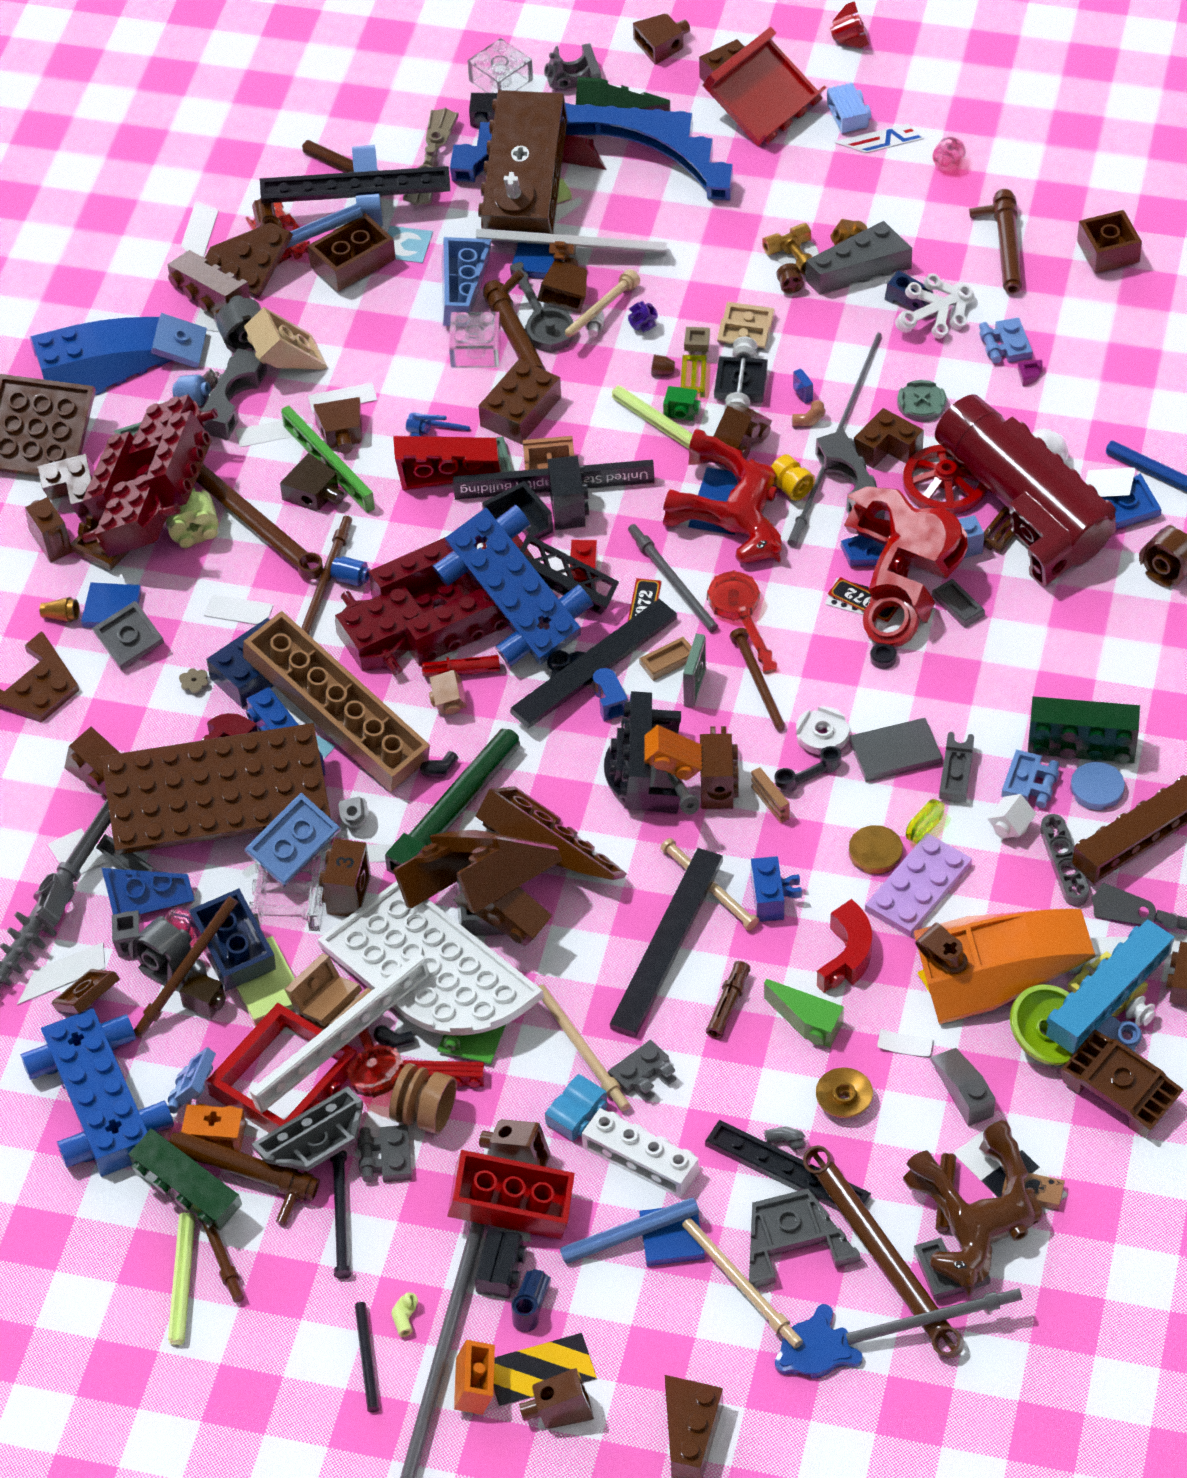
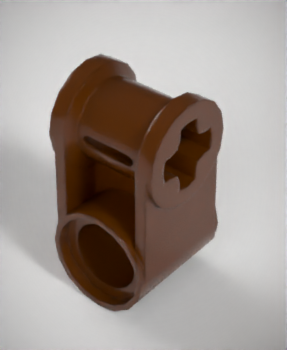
[915,922,968,974]

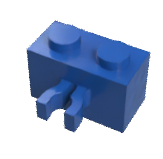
[751,856,802,922]

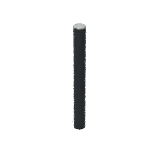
[354,1302,379,1412]

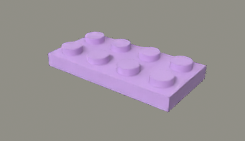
[865,833,972,937]

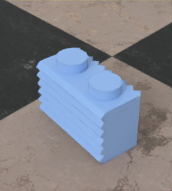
[827,82,871,134]

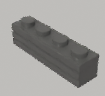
[96,834,160,872]

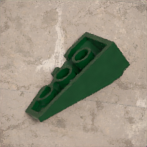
[576,77,671,111]

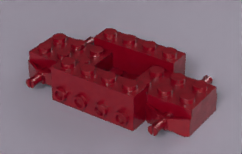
[82,394,218,557]
[335,535,535,675]

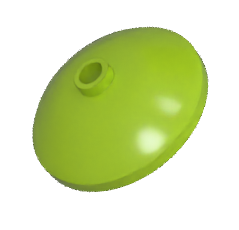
[1010,984,1073,1065]

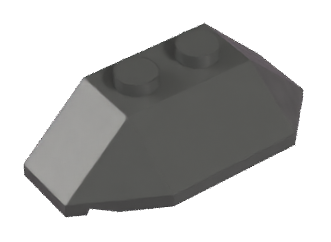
[251,1086,364,1171]

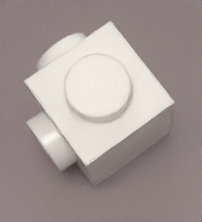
[987,794,1036,839]

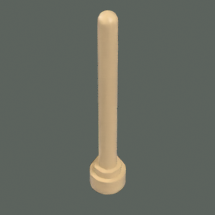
[565,269,640,337]

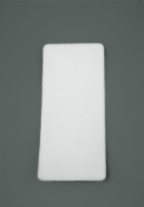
[877,1029,933,1056]

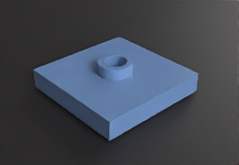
[151,313,207,368]

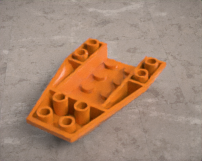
[914,909,1096,1025]

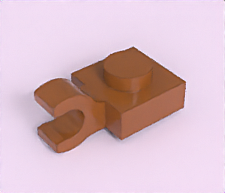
[549,241,576,260]

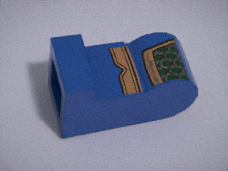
[593,668,628,721]

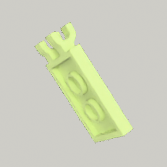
[235,920,295,1025]

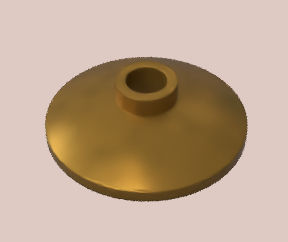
[816,1067,873,1118]

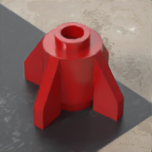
[830,1,869,48]

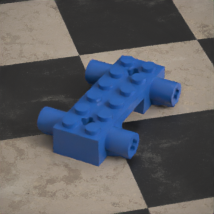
[432,505,594,667]
[20,1008,174,1177]

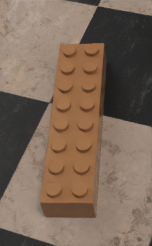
[243,611,430,792]

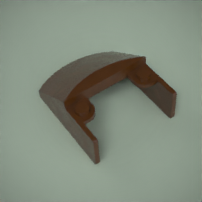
[393,830,562,913]

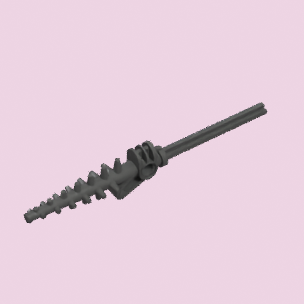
[0,799,111,996]

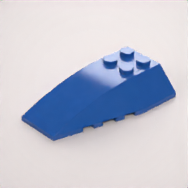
[29,317,173,395]

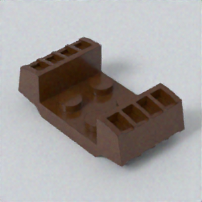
[1061,1029,1184,1138]

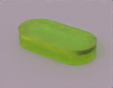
[906,799,945,844]

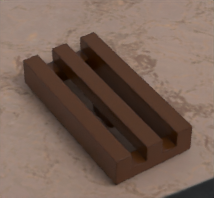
[983,506,1015,554]

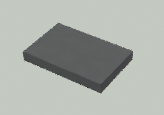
[849,718,942,782]

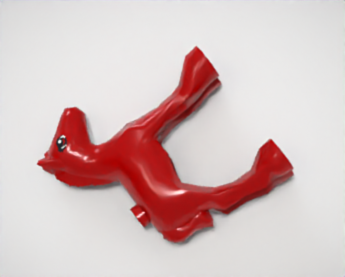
[663,428,782,563]

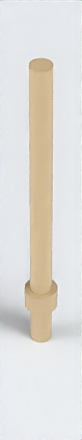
[538,984,630,1111]
[682,1218,803,1349]

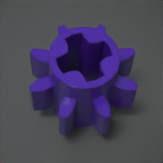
[628,301,658,333]

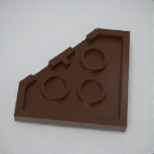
[205,223,293,297]

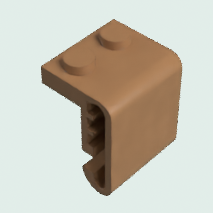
[284,953,372,1030]

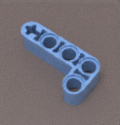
[352,144,383,227]

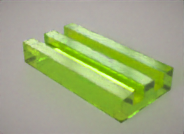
[680,355,707,397]

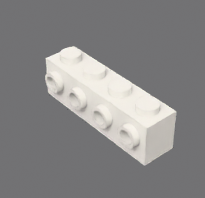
[582,1108,699,1198]

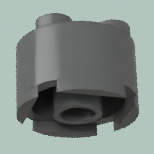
[214,295,262,353]
[128,916,192,983]

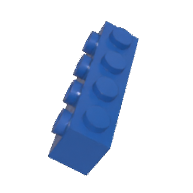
[246,687,326,776]

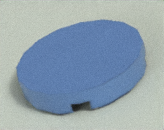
[1070,762,1125,810]

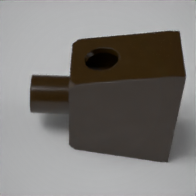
[280,453,344,511]

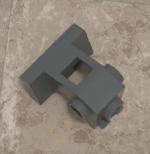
[544,43,601,89]

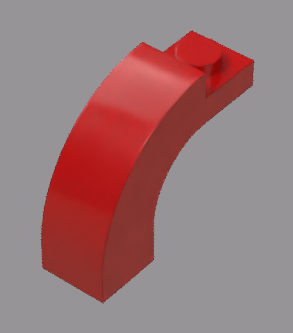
[817,898,872,993]

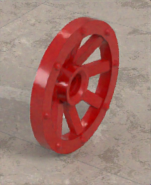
[903,445,988,514]

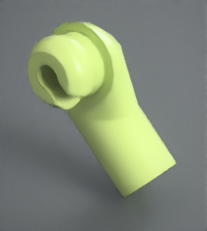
[391,1292,418,1337]

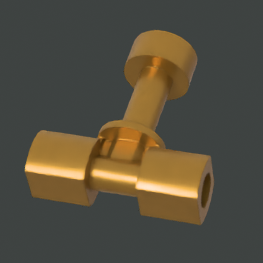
[762,223,813,275]

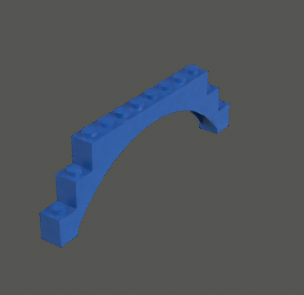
[450,103,733,201]

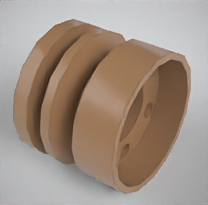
[389,1063,457,1135]

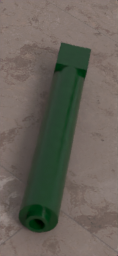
[385,729,520,874]

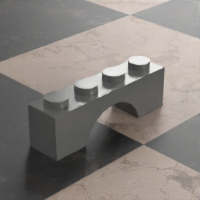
[201,348,267,440]
[815,429,885,519]

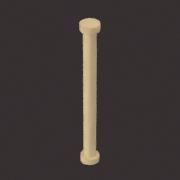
[660,838,759,931]

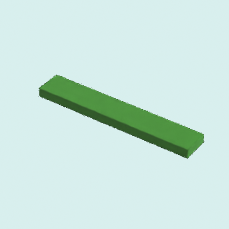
[281,405,375,513]

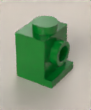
[663,386,701,421]

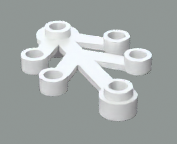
[895,273,975,339]

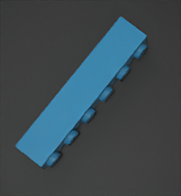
[1046,919,1175,1054]

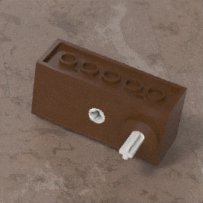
[478,90,568,234]

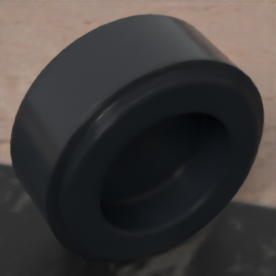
[870,643,896,669]

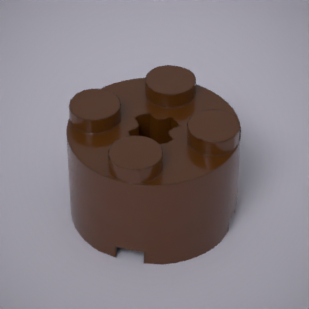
[1139,525,1187,587]

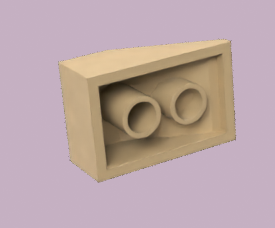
[244,307,328,370]

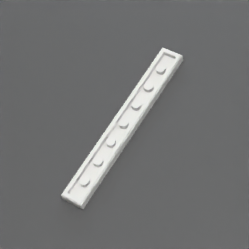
[476,228,667,253]
[249,953,430,1113]

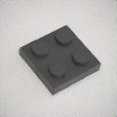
[92,601,164,670]

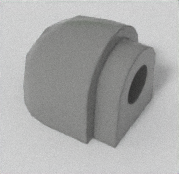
[338,796,369,828]

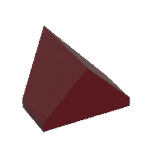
[562,135,607,170]

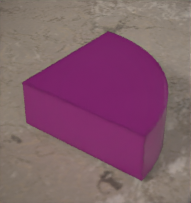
[1018,359,1043,386]

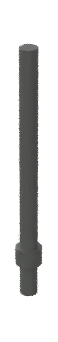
[628,524,718,632]
[846,1288,1023,1345]

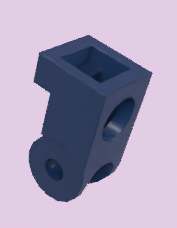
[884,270,934,311]

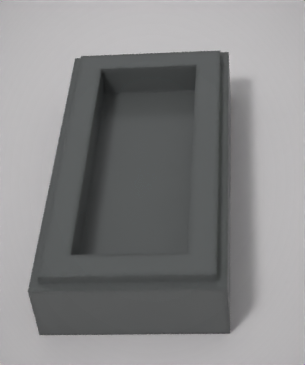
[932,579,985,628]

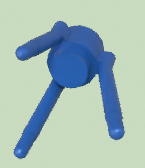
[406,412,470,436]

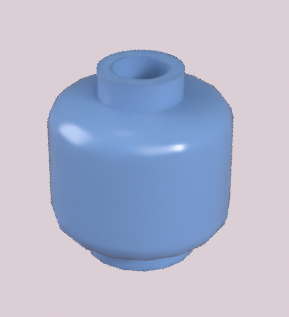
[172,374,211,406]

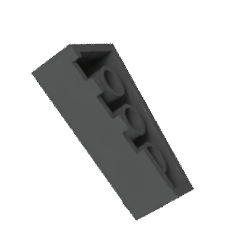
[806,221,912,295]

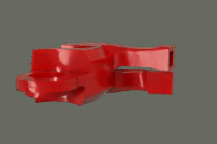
[844,486,968,647]

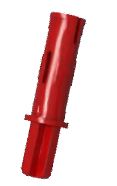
[421,655,500,677]

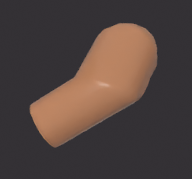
[792,400,826,426]

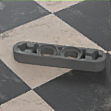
[1040,814,1089,906]

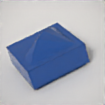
[793,368,813,404]

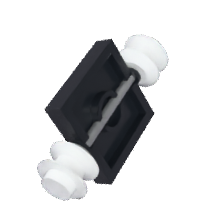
[714,337,768,410]

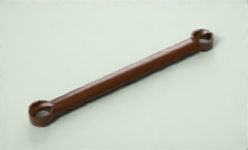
[196,464,323,580]
[803,1145,964,1359]

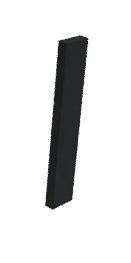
[705,1120,871,1212]

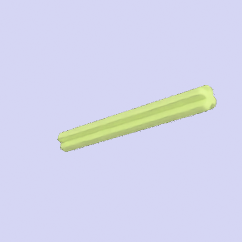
[612,385,693,449]
[168,1212,195,1345]

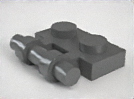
[357,1125,412,1182]

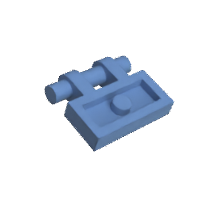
[979,317,1033,363]
[1001,749,1060,808]
[167,1047,216,1114]

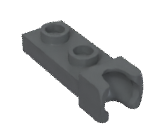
[939,732,975,802]

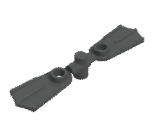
[1092,883,1187,930]

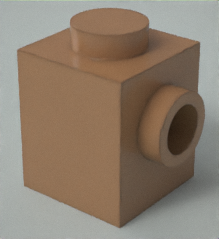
[429,670,467,715]

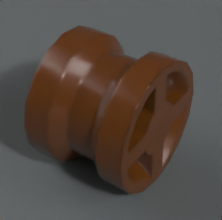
[776,263,804,294]

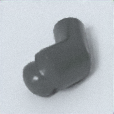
[764,1126,806,1150]

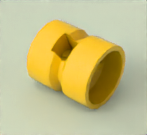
[771,454,815,501]

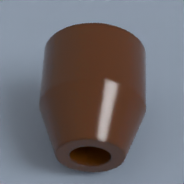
[651,354,675,376]

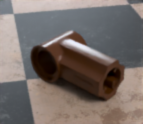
[252,198,282,228]

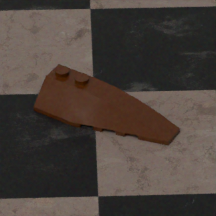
[475,786,627,880]

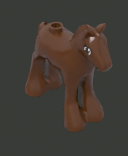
[903,1120,1043,1297]

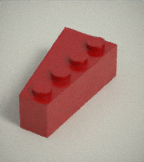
[393,436,501,490]

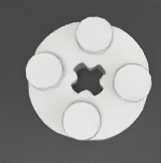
[796,706,849,755]

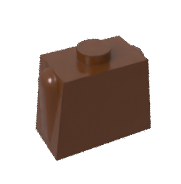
[25,497,73,563]

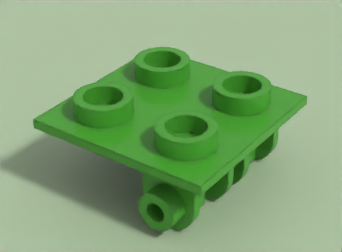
[437,1024,506,1065]

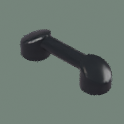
[774,746,842,792]

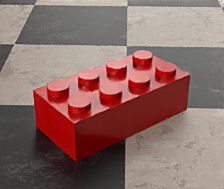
[447,1150,575,1240]

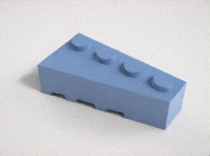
[442,237,491,327]

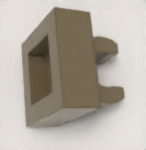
[684,327,710,355]

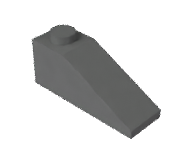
[930,1048,995,1126]

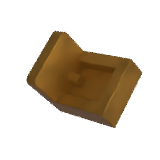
[830,218,868,245]

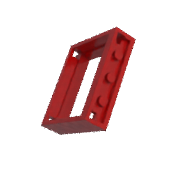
[206,1003,359,1133]

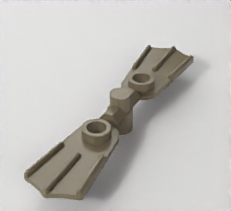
[403,107,459,206]

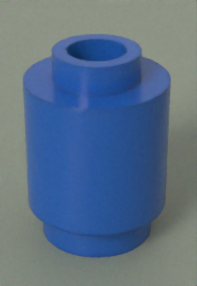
[331,556,370,587]

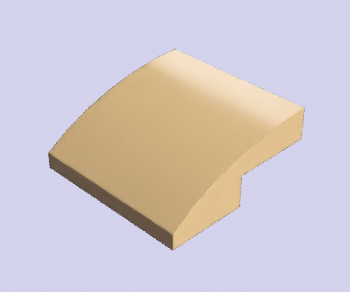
[717,302,775,349]

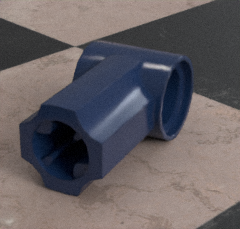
[511,1269,551,1332]

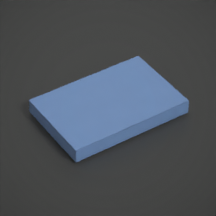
[244,793,341,887]

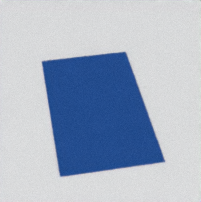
[688,467,738,535]

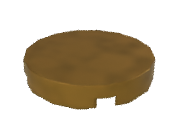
[849,825,903,874]

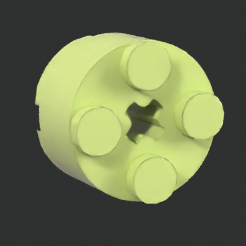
[166,488,219,548]

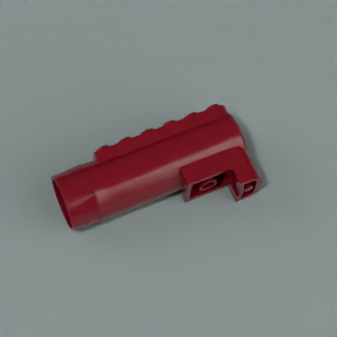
[935,394,1116,587]

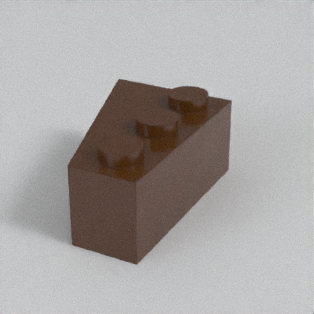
[64,726,120,798]
[453,887,553,947]
[664,1375,723,1478]

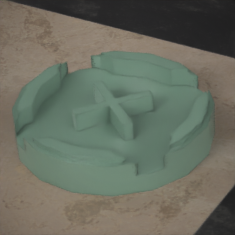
[897,380,947,422]

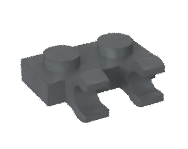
[608,1039,676,1102]

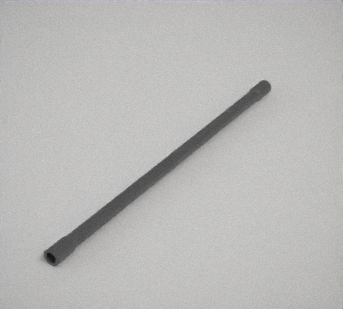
[400,1222,486,1478]

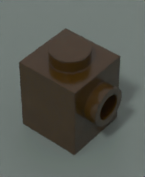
[179,970,226,1019]

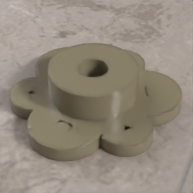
[179,668,208,693]

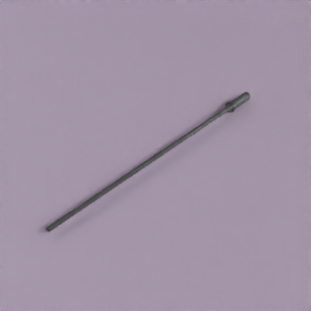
[787,332,882,547]

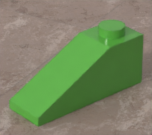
[764,978,844,1048]

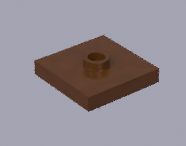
[51,969,120,1014]

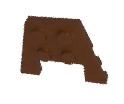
[0,631,79,722]

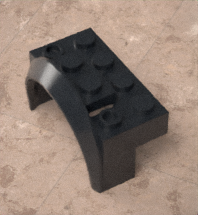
[604,691,681,814]

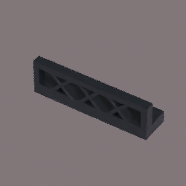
[520,534,619,615]

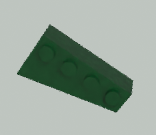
[128,1128,242,1231]

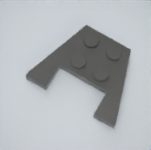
[749,1189,861,1288]

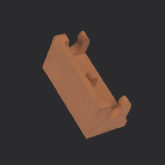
[523,436,574,470]

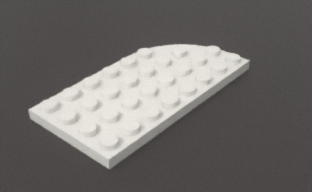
[317,881,544,1035]

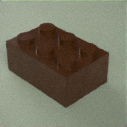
[308,213,396,292]
[478,359,561,445]

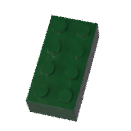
[1028,696,1140,763]

